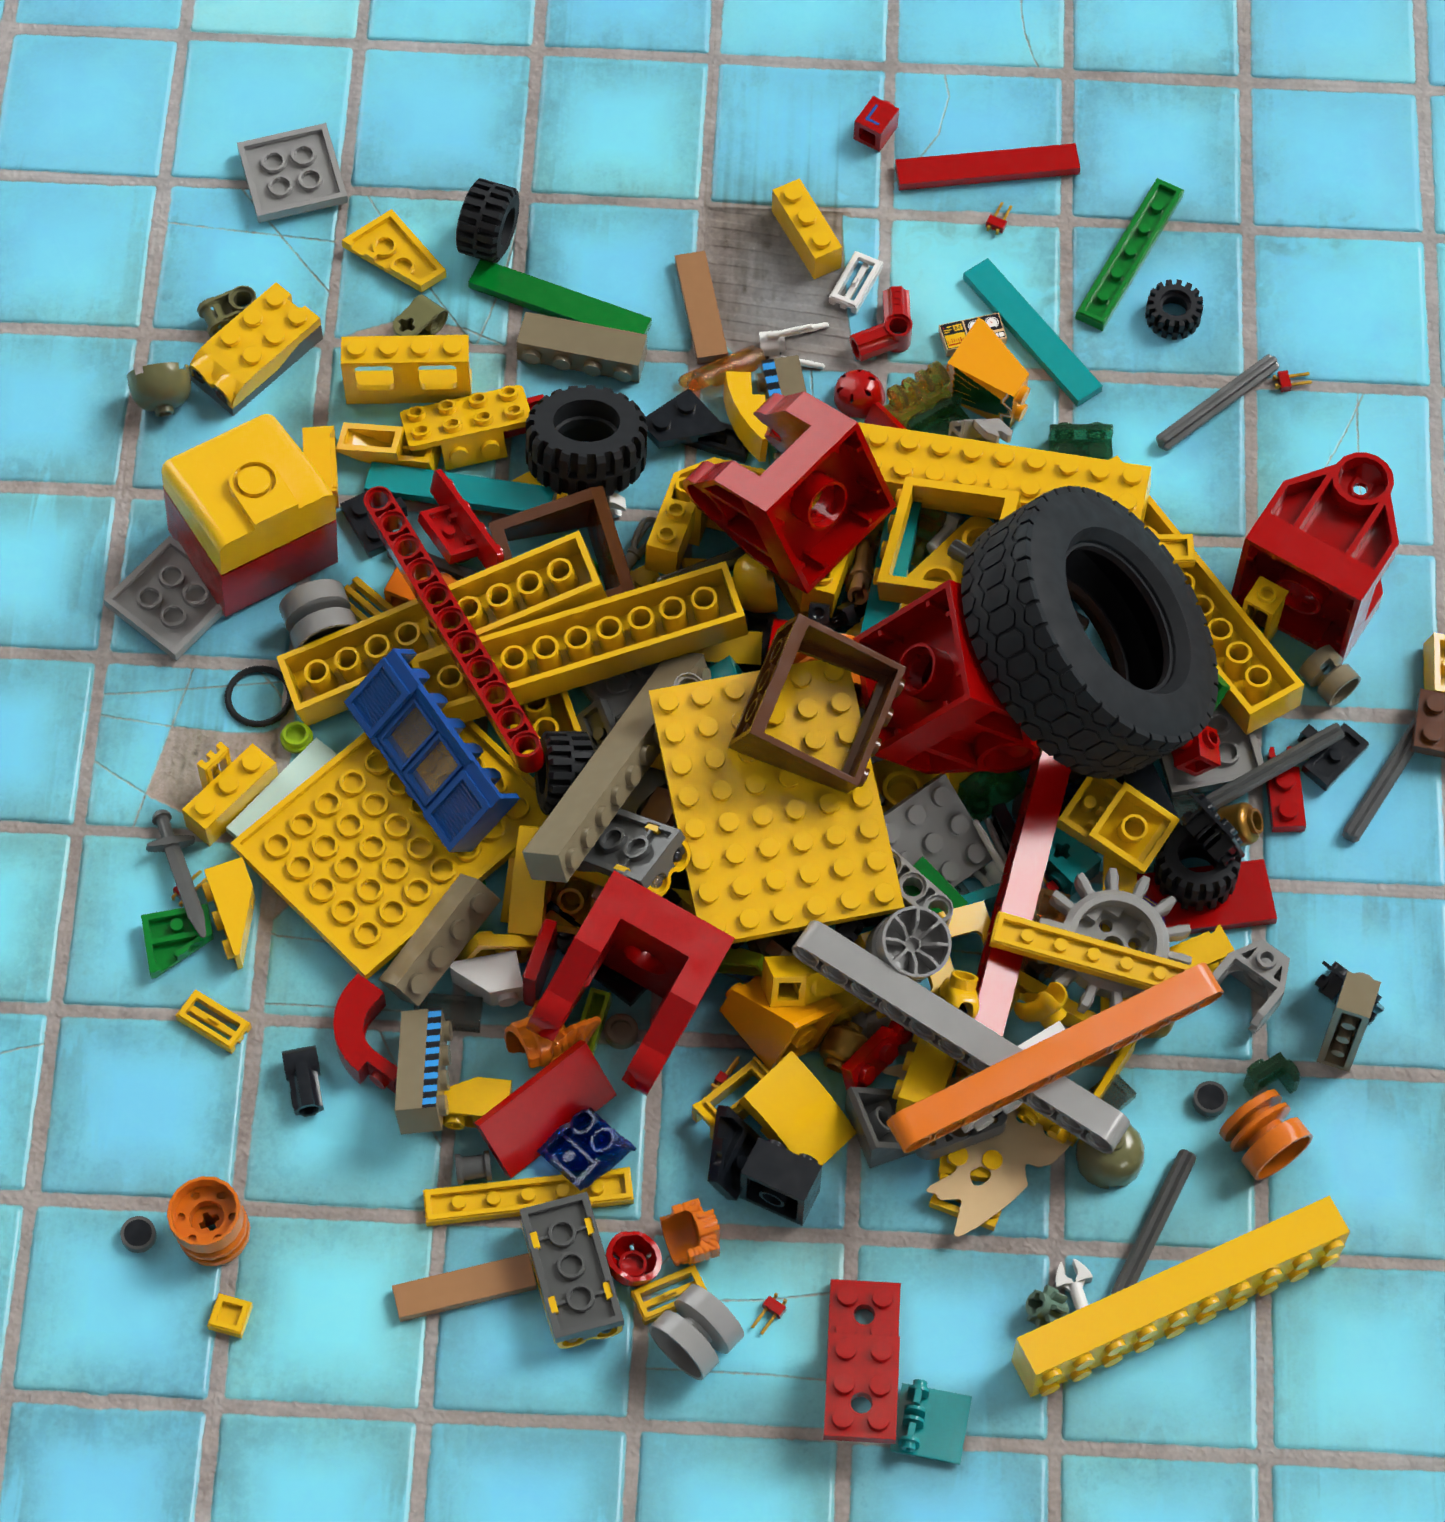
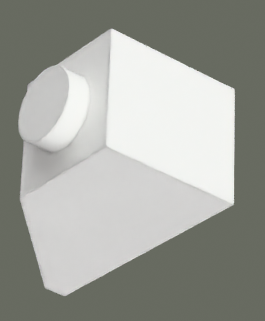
[450,950,523,1007]

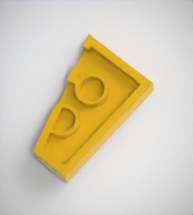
[341,209,447,293]

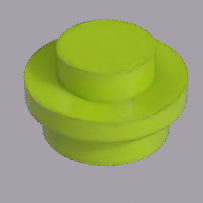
[280,721,313,754]

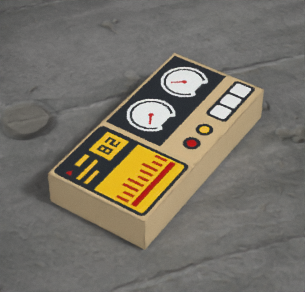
[938,312,1007,356]

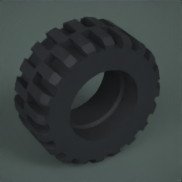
[525,385,648,497]

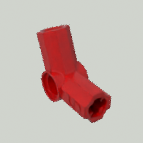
[850,286,913,362]

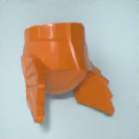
[504,999,602,1068]

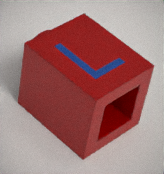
[853,96,899,152]

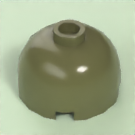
[127,362,191,417]
[1075,1124,1144,1189]

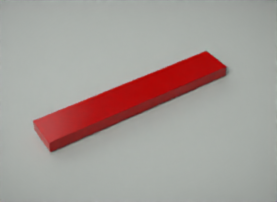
[895,143,1080,191]

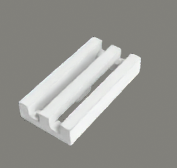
[829,251,883,315]

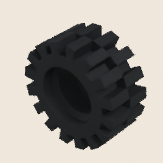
[1145,279,1204,340]

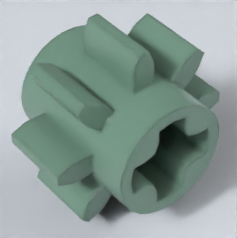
[1025,1285,1069,1328]

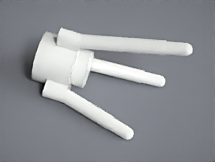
[759,322,829,369]
[972,817,1007,888]

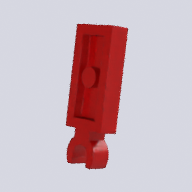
[1266,746,1306,833]
[841,1020,912,1091]

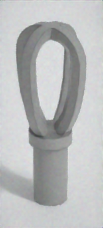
[625,517,656,571]

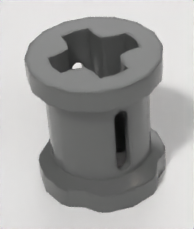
[454,1150,492,1185]

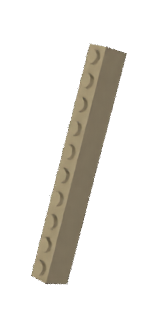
[522,653,711,883]

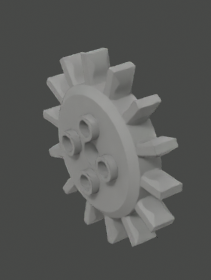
[1037,868,1192,1014]

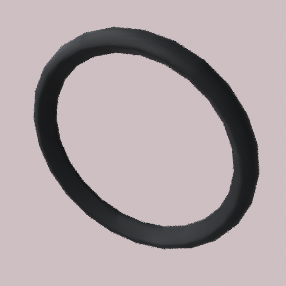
[225,665,293,727]

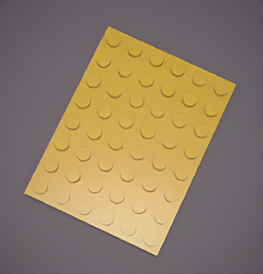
[648,660,905,944]
[230,707,549,980]

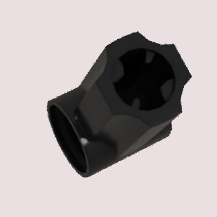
[282,1045,324,1117]

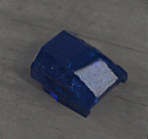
[537,1107,637,1191]

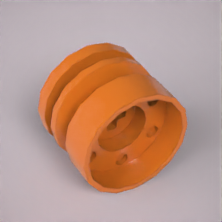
[1219,1089,1313,1181]
[167,1176,251,1266]

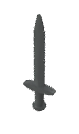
[146,809,206,938]

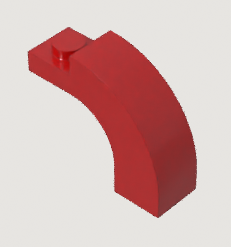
[333,973,397,1094]

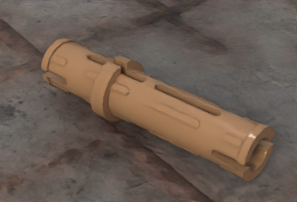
[847,539,876,605]

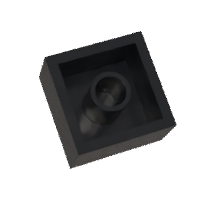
[740,1137,822,1226]

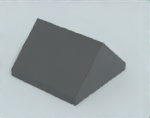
[845,1087,915,1168]

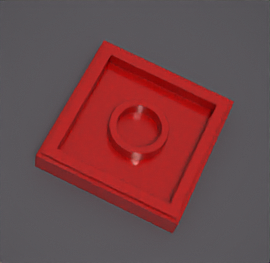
[523,918,557,1007]

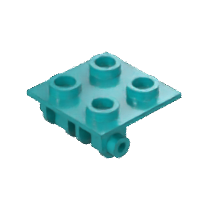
[890,1379,972,1465]

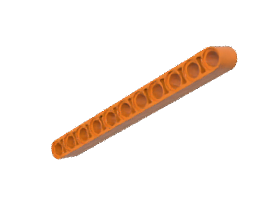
[886,962,1224,1153]

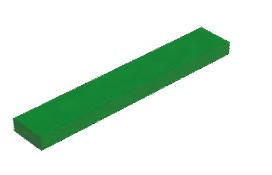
[1075,178,1184,331]
[468,259,652,335]

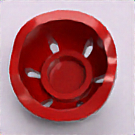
[834,369,885,419]
[606,1231,662,1287]

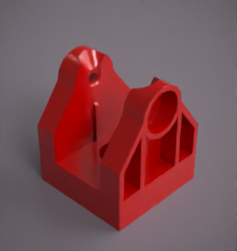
[683,391,896,594]
[1231,452,1399,664]
[853,579,1040,774]
[526,870,735,1096]

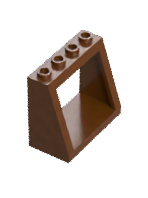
[487,486,635,597]
[729,613,906,794]

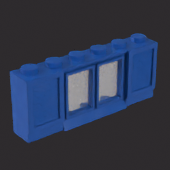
[344,648,520,852]

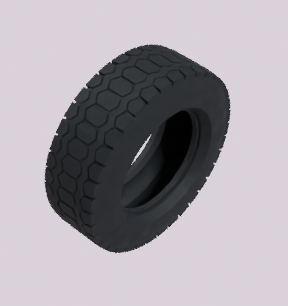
[961,486,1218,779]

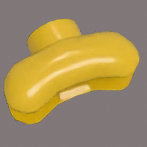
[939,970,979,1018]
[1014,982,1068,1029]

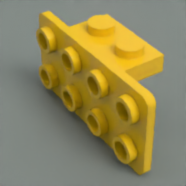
[400,385,530,470]

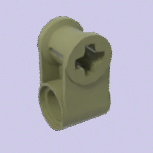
[197,285,257,337]
[393,294,448,336]

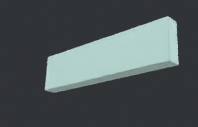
[226,738,337,839]

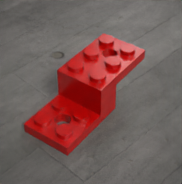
[823,1279,901,1444]

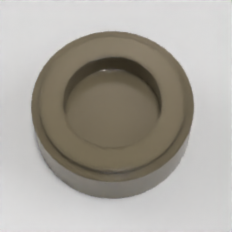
[604,1014,638,1050]

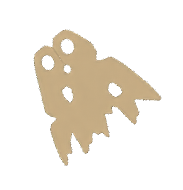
[883,1064,1073,1237]

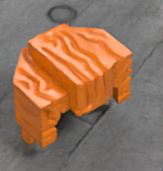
[660,1198,720,1266]

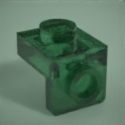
[1243,1052,1300,1096]

